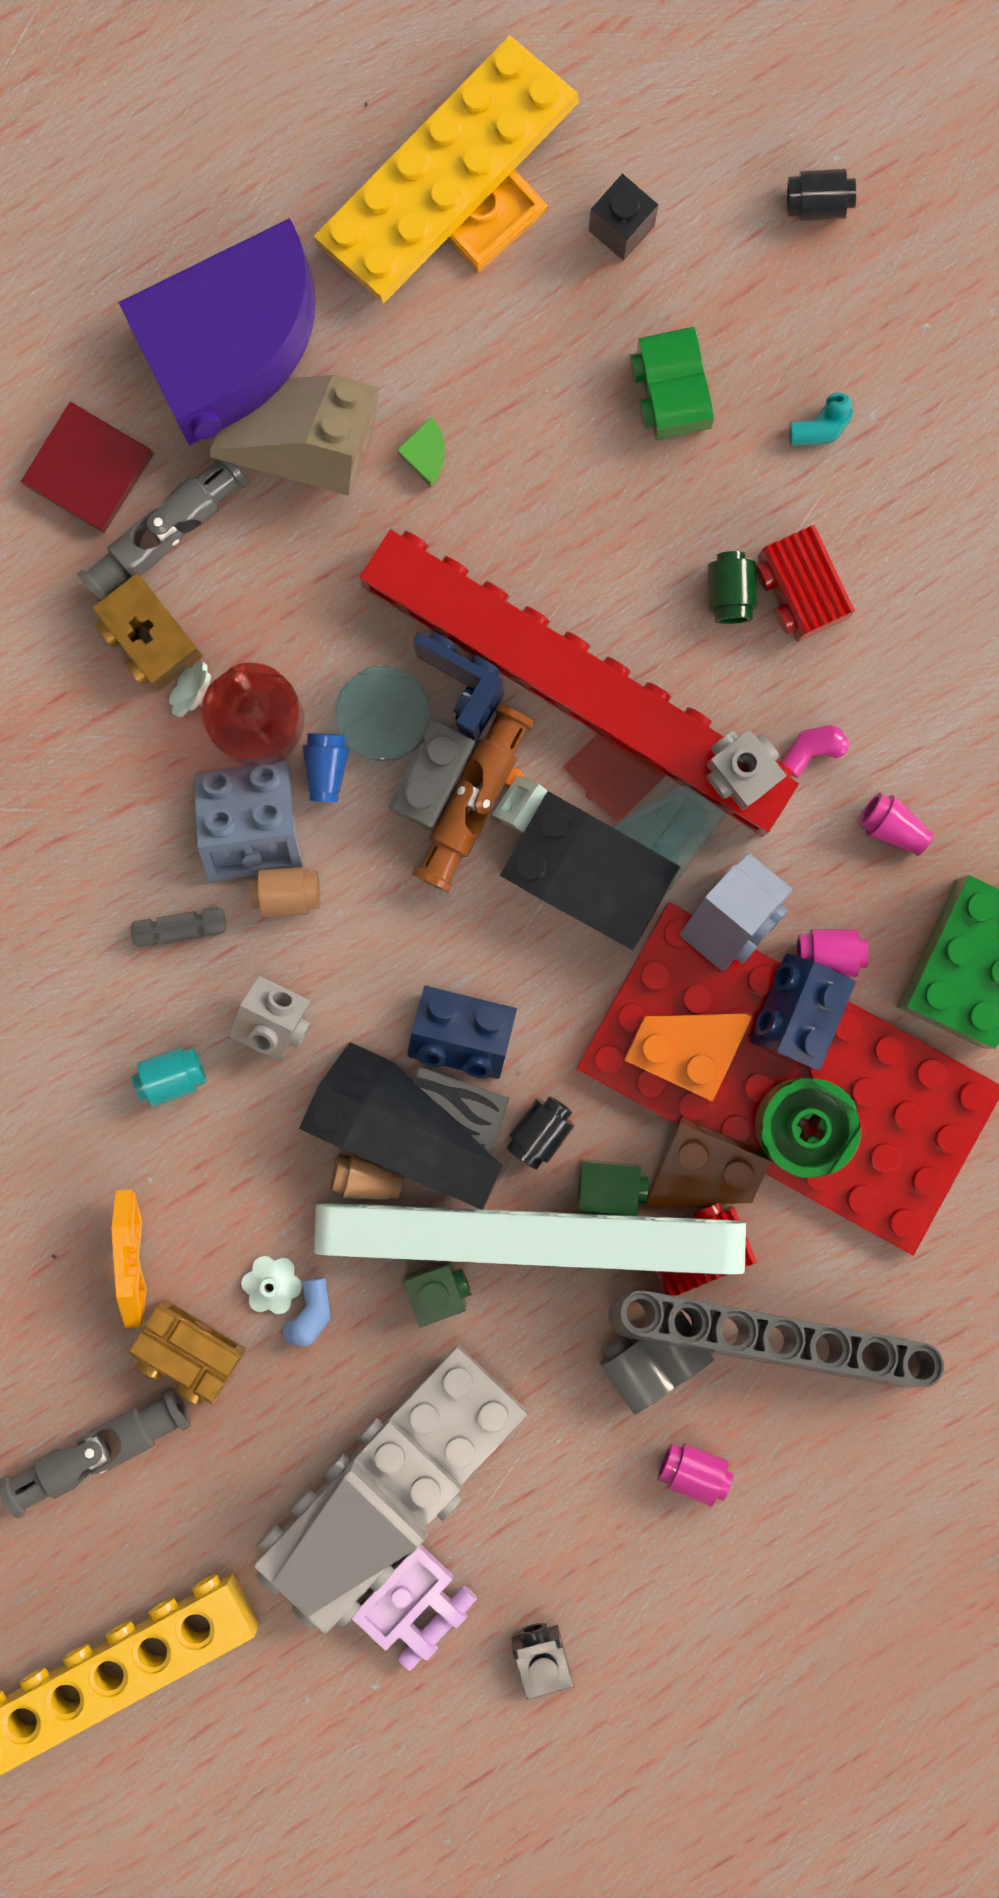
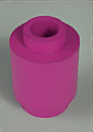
[797,929,869,977]
[658,1443,733,1507]

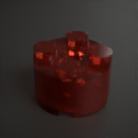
[202,663,304,767]

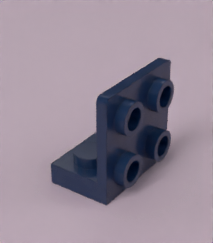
[413,632,504,745]

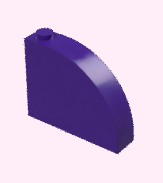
[118,218,316,445]

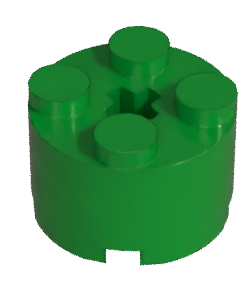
[755,1077,861,1178]

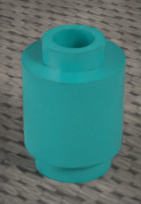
[131,1047,207,1107]

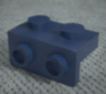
[750,954,856,1071]
[407,985,517,1079]

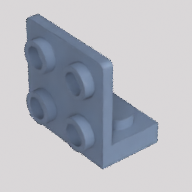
[194,760,303,882]

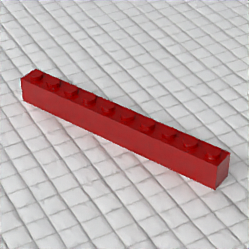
[359,529,800,837]

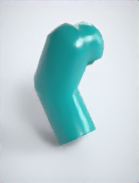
[789,392,853,446]

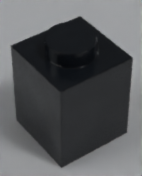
[588,173,659,261]

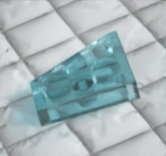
[611,785,725,892]

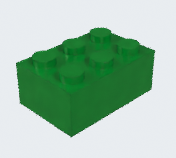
[896,875,999,1049]

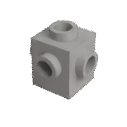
[706,729,787,811]
[229,975,311,1062]

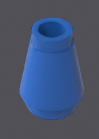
[302,733,350,802]

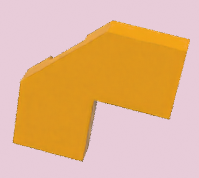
[111,1189,147,1328]

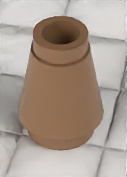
[330,1153,403,1200]

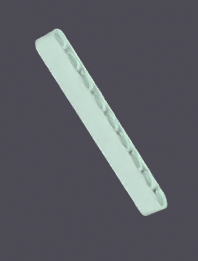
[314,1203,746,1274]

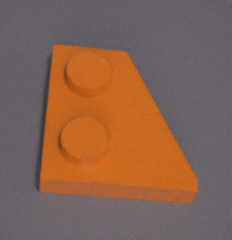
[624,1014,752,1102]

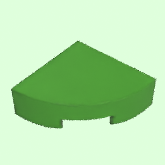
[398,417,445,487]

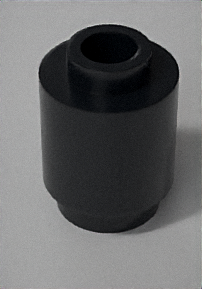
[787,169,856,221]
[506,1096,575,1170]

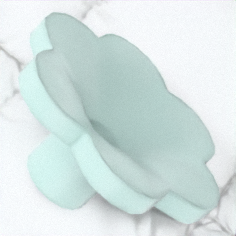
[169,661,217,718]
[241,1256,302,1314]

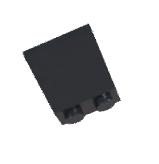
[500,791,681,950]

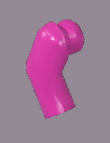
[781,725,850,778]

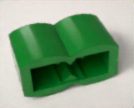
[630,327,714,440]

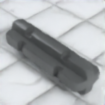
[131,907,226,947]

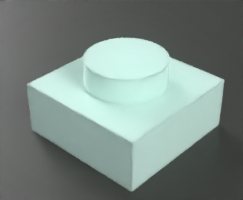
[492,775,548,833]

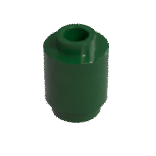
[707,551,757,624]

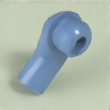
[283,1277,331,1347]

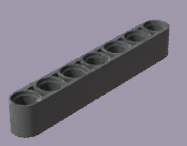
[608,1291,944,1388]

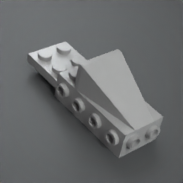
[254,1344,528,1634]

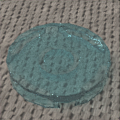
[335,665,431,762]

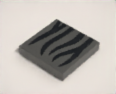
[414,1066,510,1153]

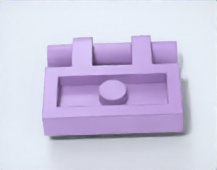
[352,1545,477,1671]

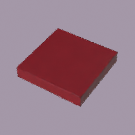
[20,401,153,534]

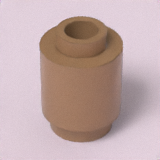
[250,867,320,917]

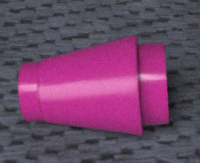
[859,793,934,856]

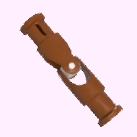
[412,704,535,893]

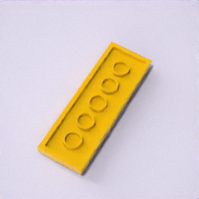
[313,35,579,304]

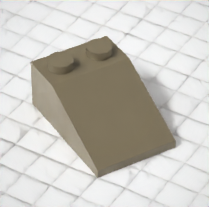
[210,375,379,496]

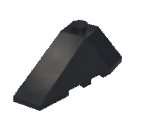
[299,1042,503,1210]

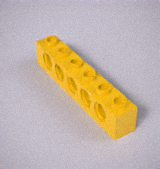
[0,1573,260,1775]

